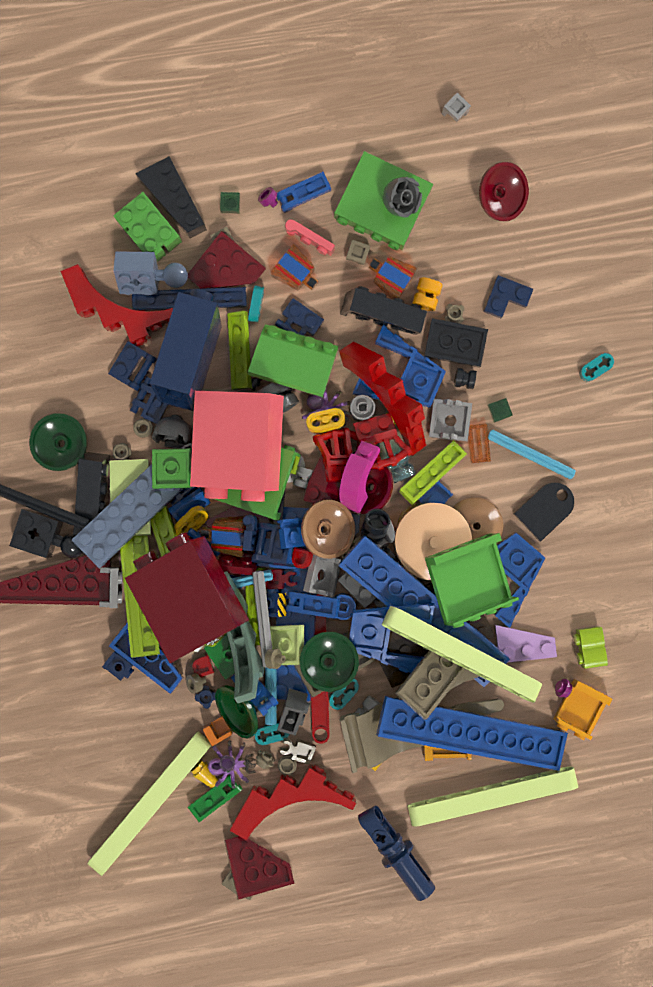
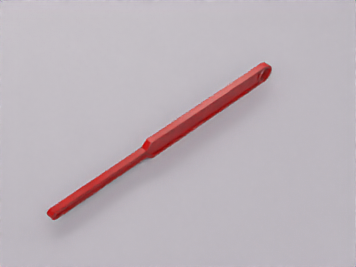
[311,504,330,744]

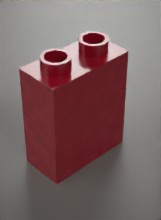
[125,532,249,663]

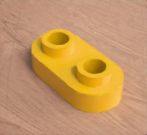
[306,408,345,433]
[174,506,208,537]

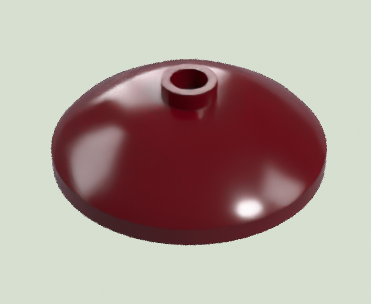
[479,162,529,221]
[351,466,393,515]

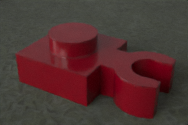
[263,569,297,589]

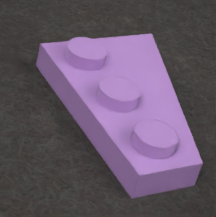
[494,624,557,663]

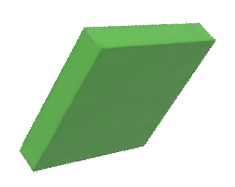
[152,448,192,489]

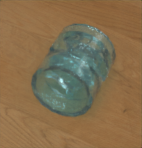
[385,451,417,484]

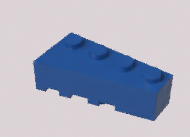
[109,623,184,694]

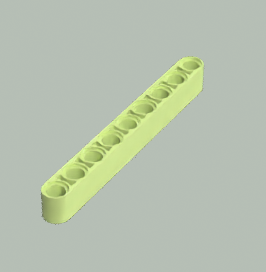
[382,606,542,703]
[87,731,211,876]
[407,766,578,826]

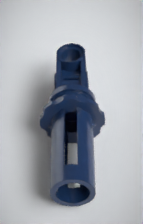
[358,805,435,901]

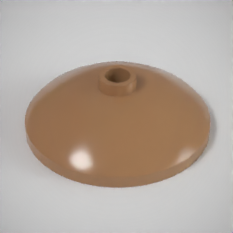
[453,498,503,544]
[301,500,355,559]

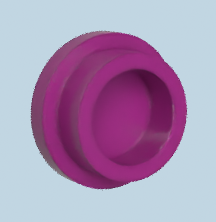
[555,679,572,698]

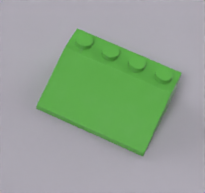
[247,324,339,397]

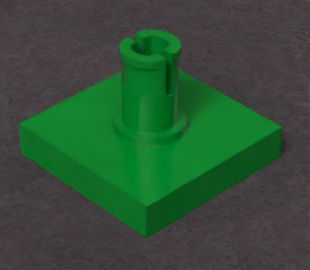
[204,634,235,680]

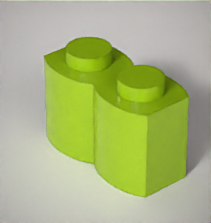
[574,626,608,669]

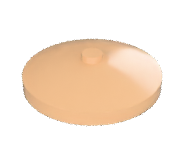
[394,503,472,580]

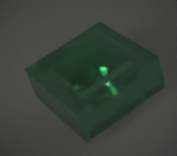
[220,192,240,214]
[487,398,513,423]

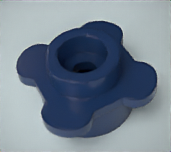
[195,685,216,709]

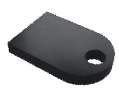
[514,483,574,542]

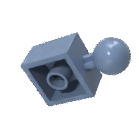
[113,252,188,295]

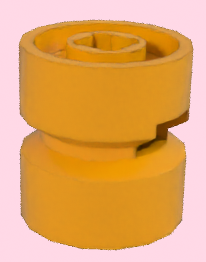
[412,277,443,312]

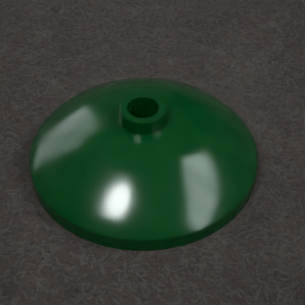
[29,413,87,471]
[300,632,359,692]
[215,685,258,739]

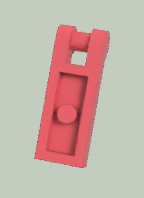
[285,219,335,256]

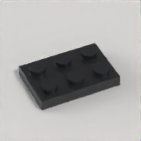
[424,318,488,368]

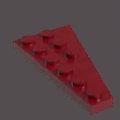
[0,555,111,605]

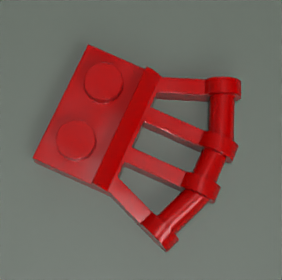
[353,413,413,471]
[313,428,359,482]

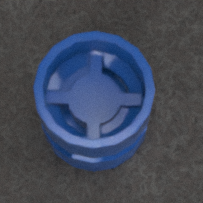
[334,593,356,620]

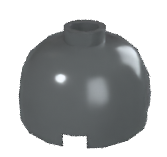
[383,177,422,218]
[152,415,192,449]

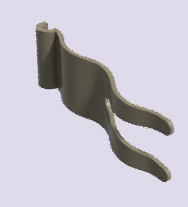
[339,669,504,773]

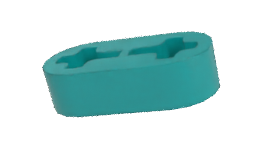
[248,286,265,323]
[579,353,614,382]
[329,678,359,710]
[255,722,290,745]

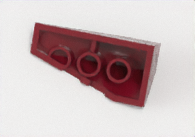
[303,437,345,504]

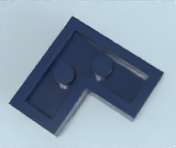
[484,275,533,319]

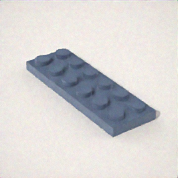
[72,464,184,569]

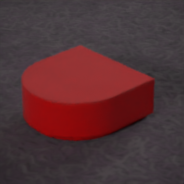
[292,547,313,569]
[192,654,214,676]

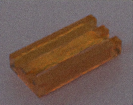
[468,424,491,464]

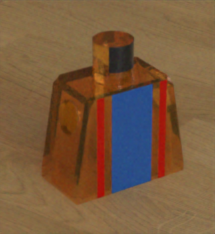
[271,244,319,291]
[369,256,417,300]
[201,516,246,557]

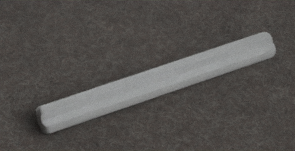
[252,571,272,667]

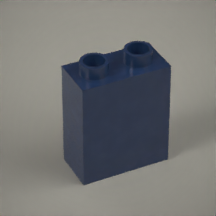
[150,289,222,411]

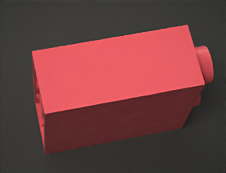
[190,391,284,502]

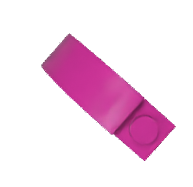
[339,441,380,513]

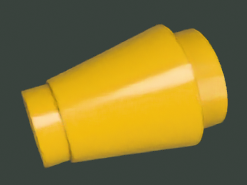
[191,760,219,788]

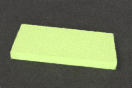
[109,459,151,536]

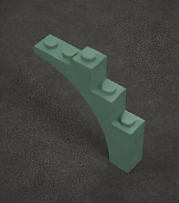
[224,571,265,703]

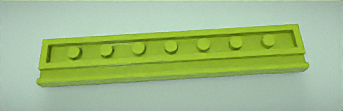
[120,535,160,658]

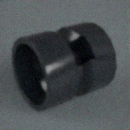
[361,509,390,544]

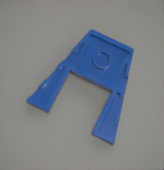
[352,325,446,407]
[494,532,545,628]
[349,603,435,673]

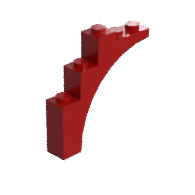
[60,264,173,346]
[339,341,427,456]
[230,764,356,840]

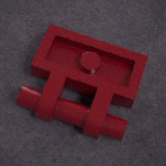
[218,550,258,575]

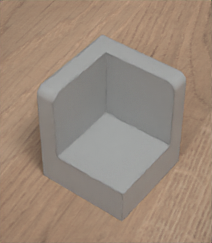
[442,93,471,122]

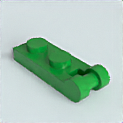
[188,774,243,822]

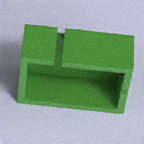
[113,192,182,262]

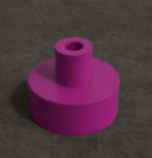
[258,187,278,208]

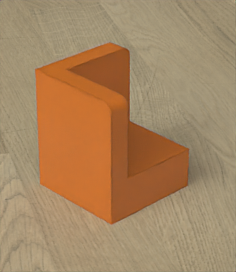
[203,716,233,746]

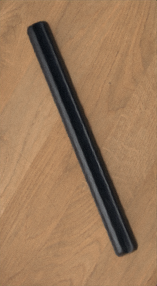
[0,484,89,529]

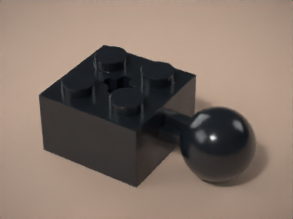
[9,509,83,558]

